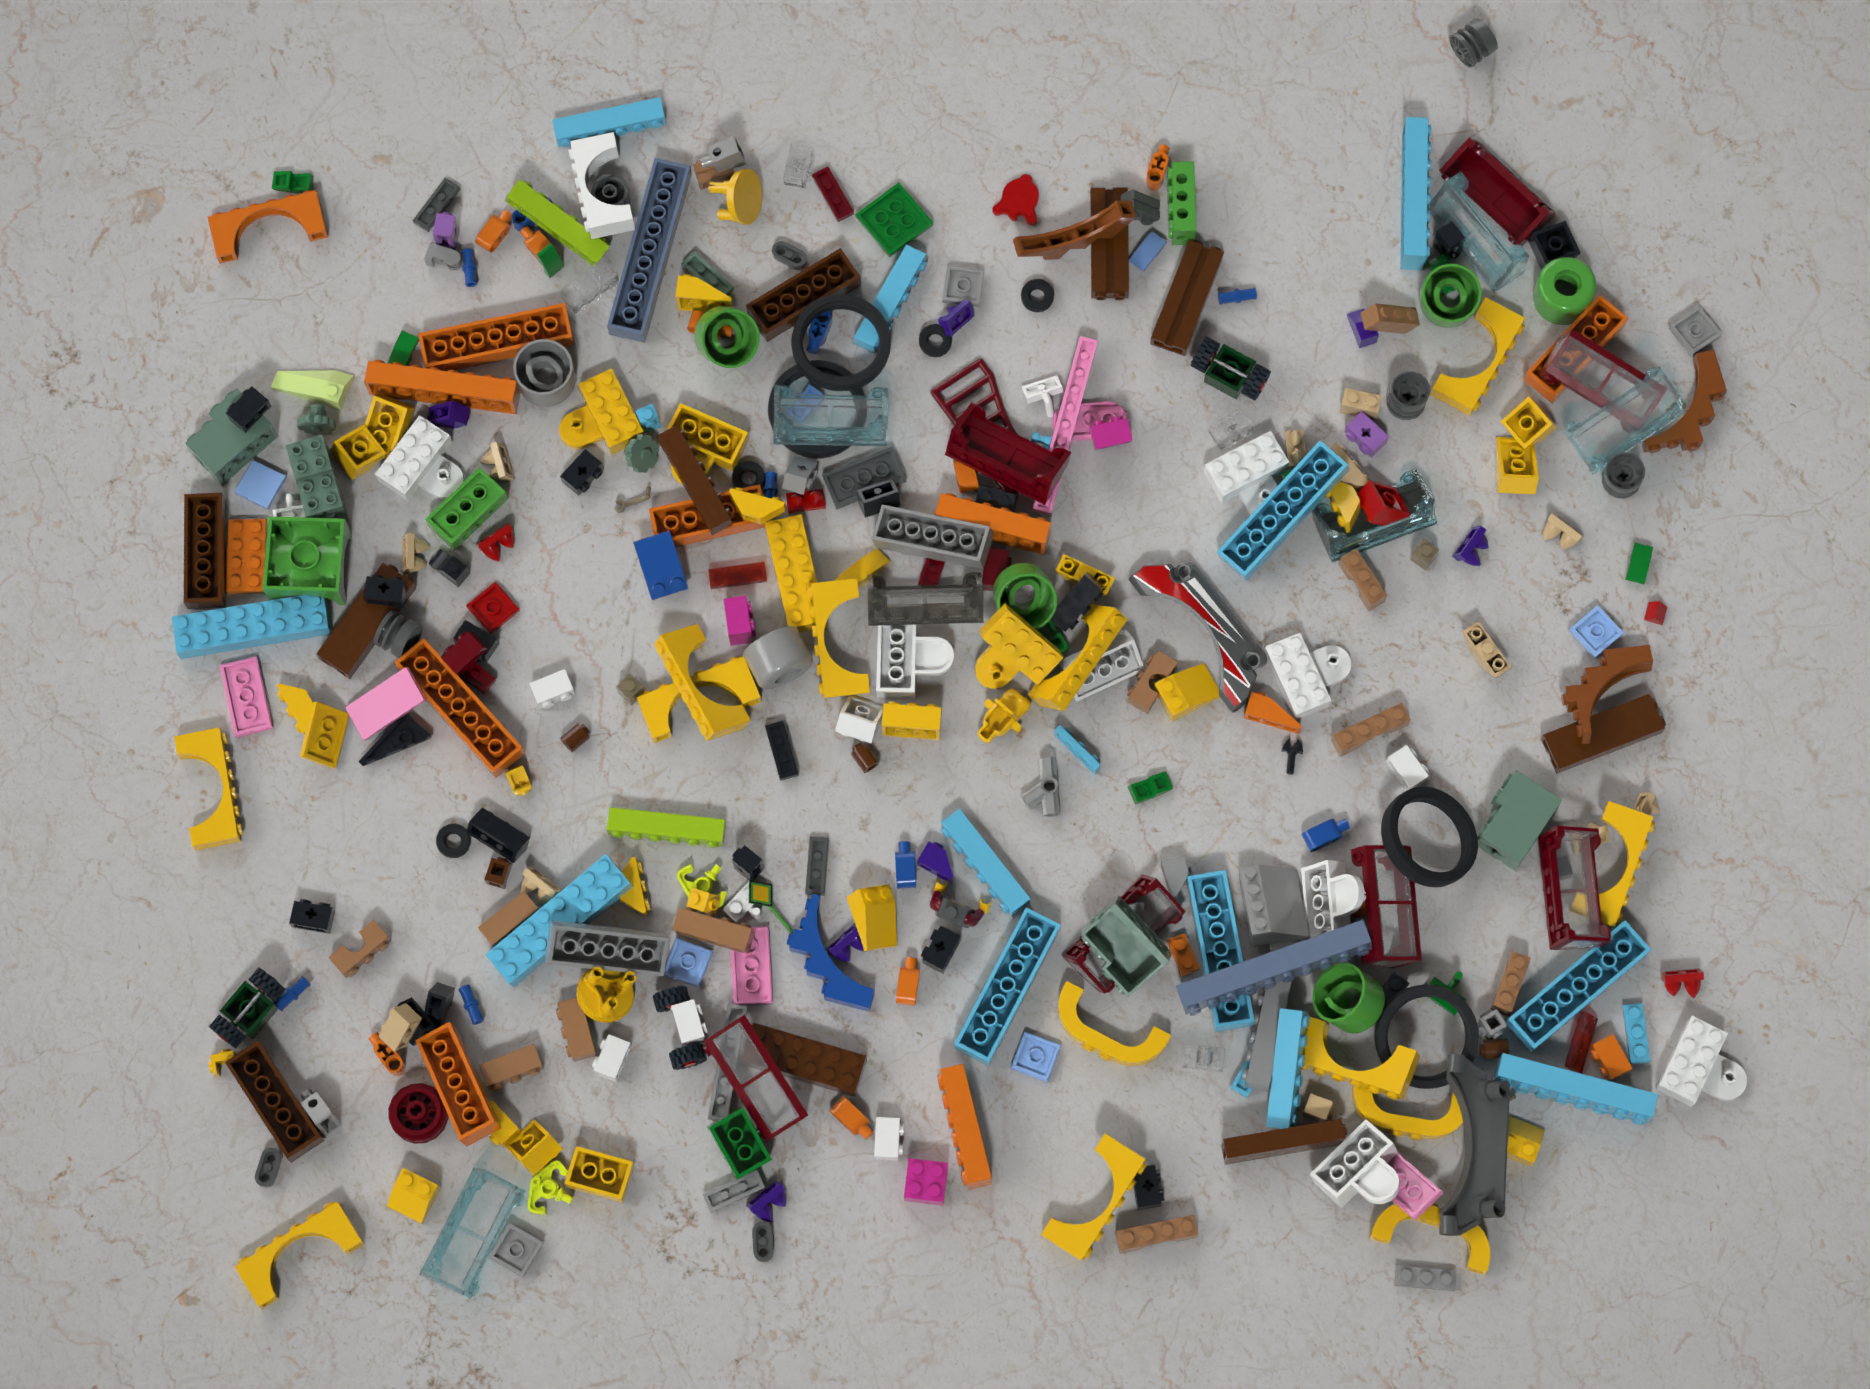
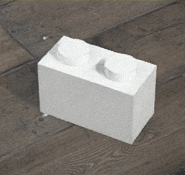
[529,669,575,709]
[1386,745,1429,791]
[592,1034,632,1082]
[874,1117,904,1161]

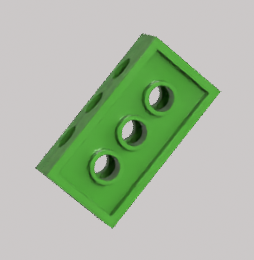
[1167,161,1196,245]
[425,467,508,551]

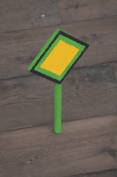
[748,880,793,934]

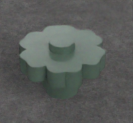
[297,404,336,435]
[624,434,659,473]

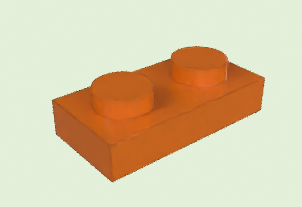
[1166,933,1200,977]

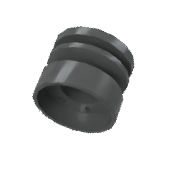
[1449,18,1498,68]
[1386,371,1430,420]
[1602,452,1645,499]
[373,610,423,658]

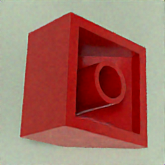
[1357,480,1411,526]

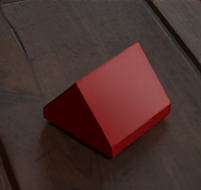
[1644,601,1667,625]

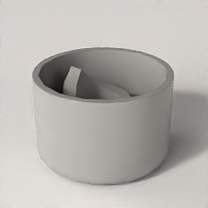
[513,339,576,407]
[743,626,813,689]

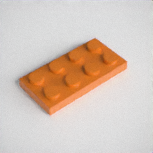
[226,519,267,594]

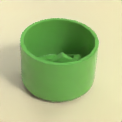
[1533,257,1597,325]
[1419,264,1482,328]
[694,306,760,368]
[993,563,1057,629]
[1312,963,1385,1034]

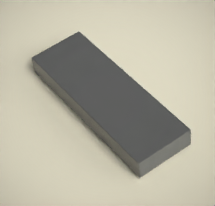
[413,178,461,232]
[805,837,829,896]

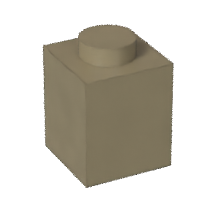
[1411,539,1439,570]
[616,674,644,706]

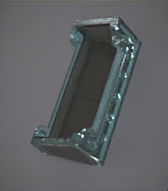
[1312,469,1437,563]

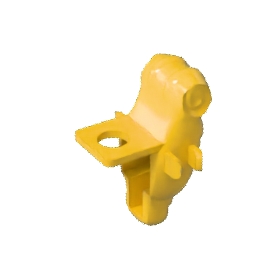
[977,688,1031,744]

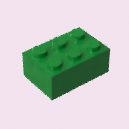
[707,1107,772,1180]

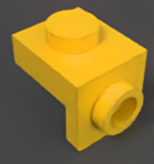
[505,764,533,796]
[686,888,721,915]
[208,1049,236,1078]

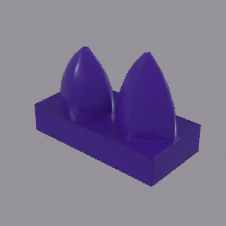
[938,300,974,337]
[1452,526,1489,566]
[826,923,866,962]
[746,1180,786,1222]

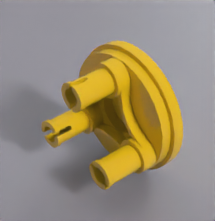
[709,169,762,225]
[576,967,637,1023]

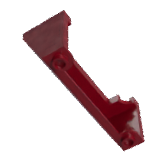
[1439,137,1556,246]
[945,402,1072,505]

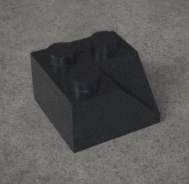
[1528,220,1581,270]

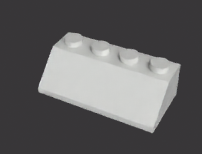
[1058,630,1145,702]

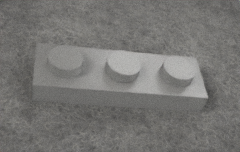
[703,1170,765,1213]
[1394,1265,1456,1292]

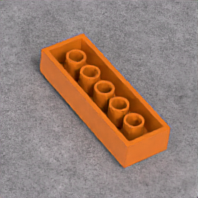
[1524,295,1628,404]
[649,484,768,547]
[935,493,1051,555]
[415,1022,502,1147]
[937,1063,992,1190]

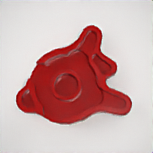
[992,174,1039,226]

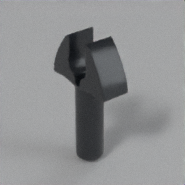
[1282,738,1303,775]

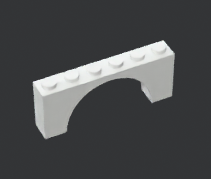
[568,132,635,239]

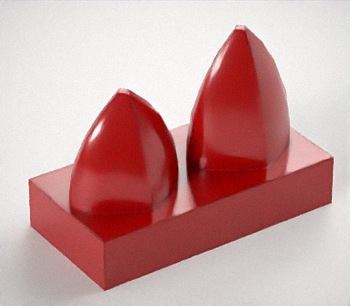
[786,489,826,514]
[476,523,515,562]
[1661,969,1704,998]

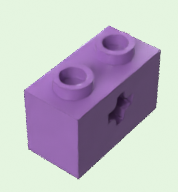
[433,212,460,250]
[1345,411,1389,458]

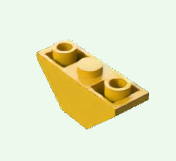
[1325,482,1360,533]
[729,488,786,524]
[1055,554,1115,595]
[276,683,313,735]
[620,857,650,917]

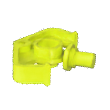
[677,864,727,910]
[527,1160,573,1215]

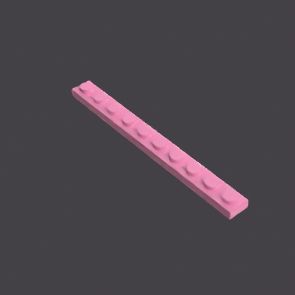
[1033,336,1098,516]

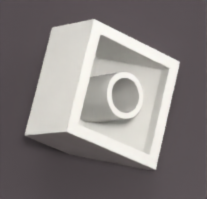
[835,695,883,743]

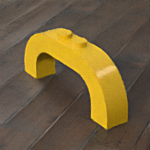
[1058,981,1171,1066]
[1352,1086,1463,1141]
[1369,1203,1490,1275]

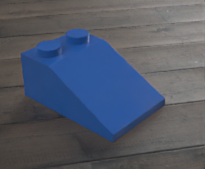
[633,530,688,600]

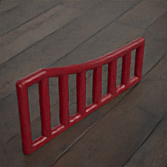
[930,358,1018,493]

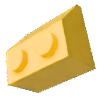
[1500,396,1557,450]
[330,425,386,480]
[1507,1116,1545,1167]
[505,1119,563,1176]
[387,1168,441,1224]

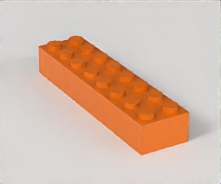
[418,303,574,371]
[364,360,520,415]
[394,638,525,778]

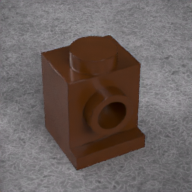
[484,857,512,889]

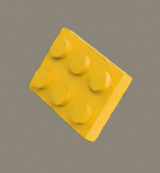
[299,702,349,769]

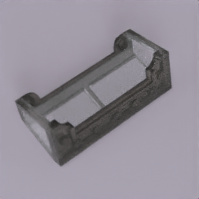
[867,572,984,626]

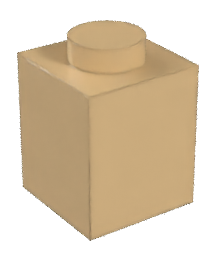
[1303,1093,1335,1122]

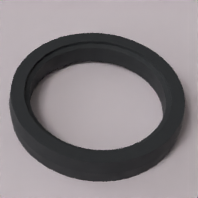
[791,294,891,391]
[768,360,867,459]
[1381,787,1478,887]
[1374,984,1479,1089]

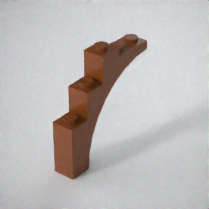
[1013,201,1136,260]
[1642,350,1727,453]
[1561,645,1653,744]

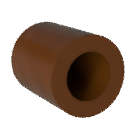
[560,723,590,753]
[851,743,880,773]
[1479,1038,1509,1060]

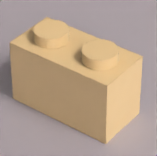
[1339,388,1382,421]
[378,1003,422,1052]

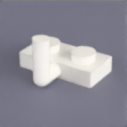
[1021,375,1063,417]
[272,492,310,518]
[722,882,761,924]

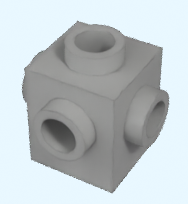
[1477,1009,1507,1040]

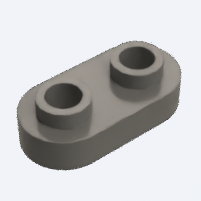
[772,241,807,270]
[255,1148,282,1188]
[752,1222,774,1262]

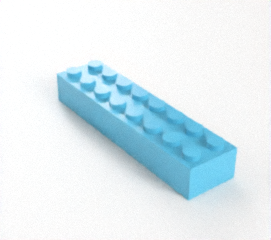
[1400,117,1431,270]
[1217,441,1350,581]
[172,595,331,659]
[485,854,633,987]
[1186,870,1255,1032]
[954,907,1061,1066]
[1506,921,1652,1053]
[1493,1053,1658,1125]

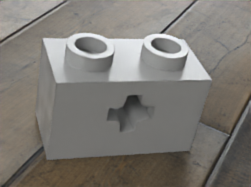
[782,456,818,495]

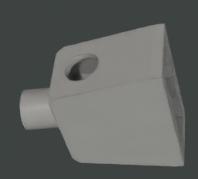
[700,136,746,172]
[301,1089,341,1137]

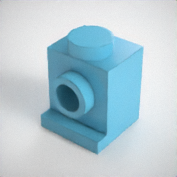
[635,404,661,434]

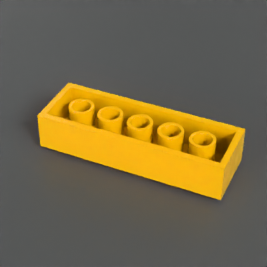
[764,514,827,633]

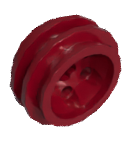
[388,1083,449,1144]

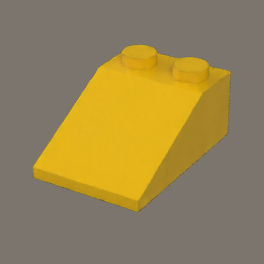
[675,274,733,313]
[365,394,415,460]
[1496,437,1539,494]
[1154,663,1220,722]
[846,884,897,951]

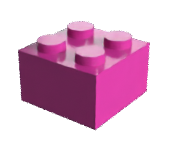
[1089,416,1133,451]
[723,595,756,646]
[904,1158,948,1206]

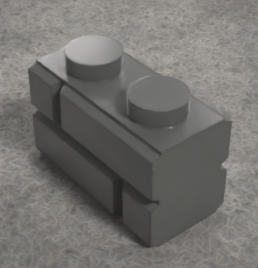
[1121,190,1160,225]

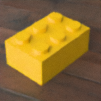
[882,701,942,740]
[564,1146,635,1204]

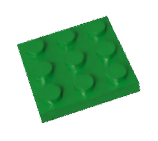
[855,183,933,258]

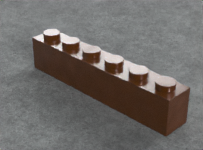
[657,425,733,535]

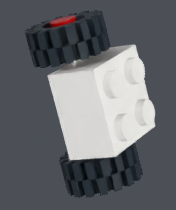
[653,986,709,1070]

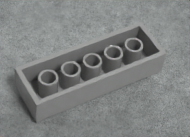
[871,505,994,570]
[545,920,669,976]

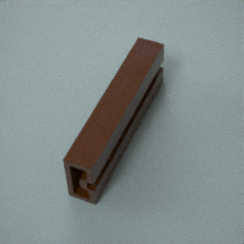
[1090,187,1129,300]
[1150,240,1224,356]
[316,563,416,679]
[1541,694,1666,774]
[1221,1119,1347,1165]

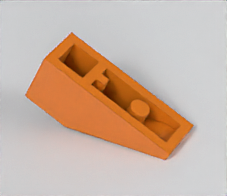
[1244,691,1302,734]

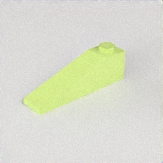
[271,370,354,410]

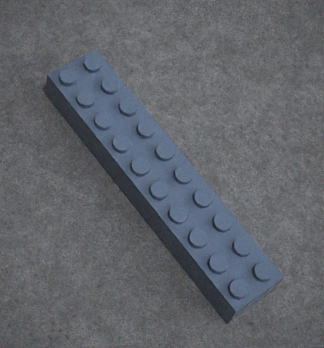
[607,158,692,343]
[1176,920,1372,1016]

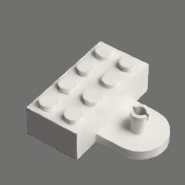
[375,415,464,501]
[1203,431,1289,515]
[876,618,954,698]
[1264,633,1351,720]
[1301,860,1366,938]
[1656,1016,1747,1107]
[1310,1120,1400,1208]

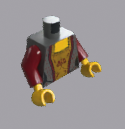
[930,879,991,928]

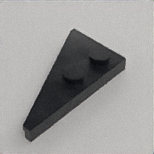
[359,714,432,766]

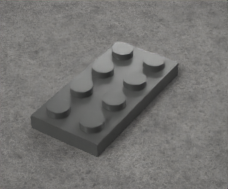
[822,447,906,510]

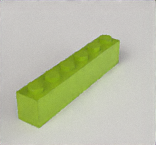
[505,179,610,267]
[607,807,726,848]

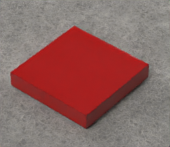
[466,582,520,634]

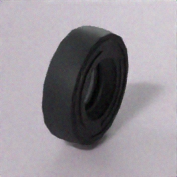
[1021,279,1054,313]
[919,324,952,357]
[732,461,765,489]
[436,823,471,858]

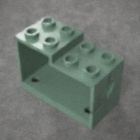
[185,389,278,486]
[286,435,349,521]
[1477,770,1562,872]
[1081,895,1172,997]

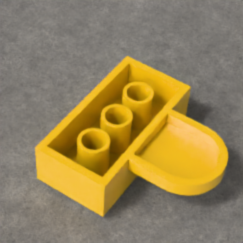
[559,368,644,455]
[667,403,749,485]
[975,603,1064,689]

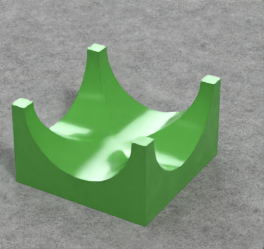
[262,516,351,605]

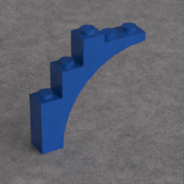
[787,894,875,1012]

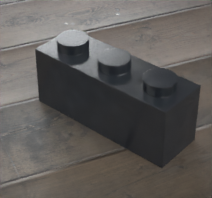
[1051,572,1105,632]
[466,807,530,863]

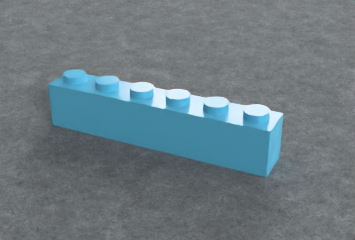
[552,97,666,147]
[854,244,928,353]
[941,808,1030,917]
[1266,1008,1310,1129]

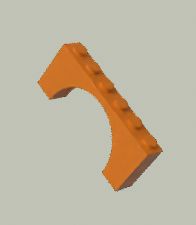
[208,190,328,264]

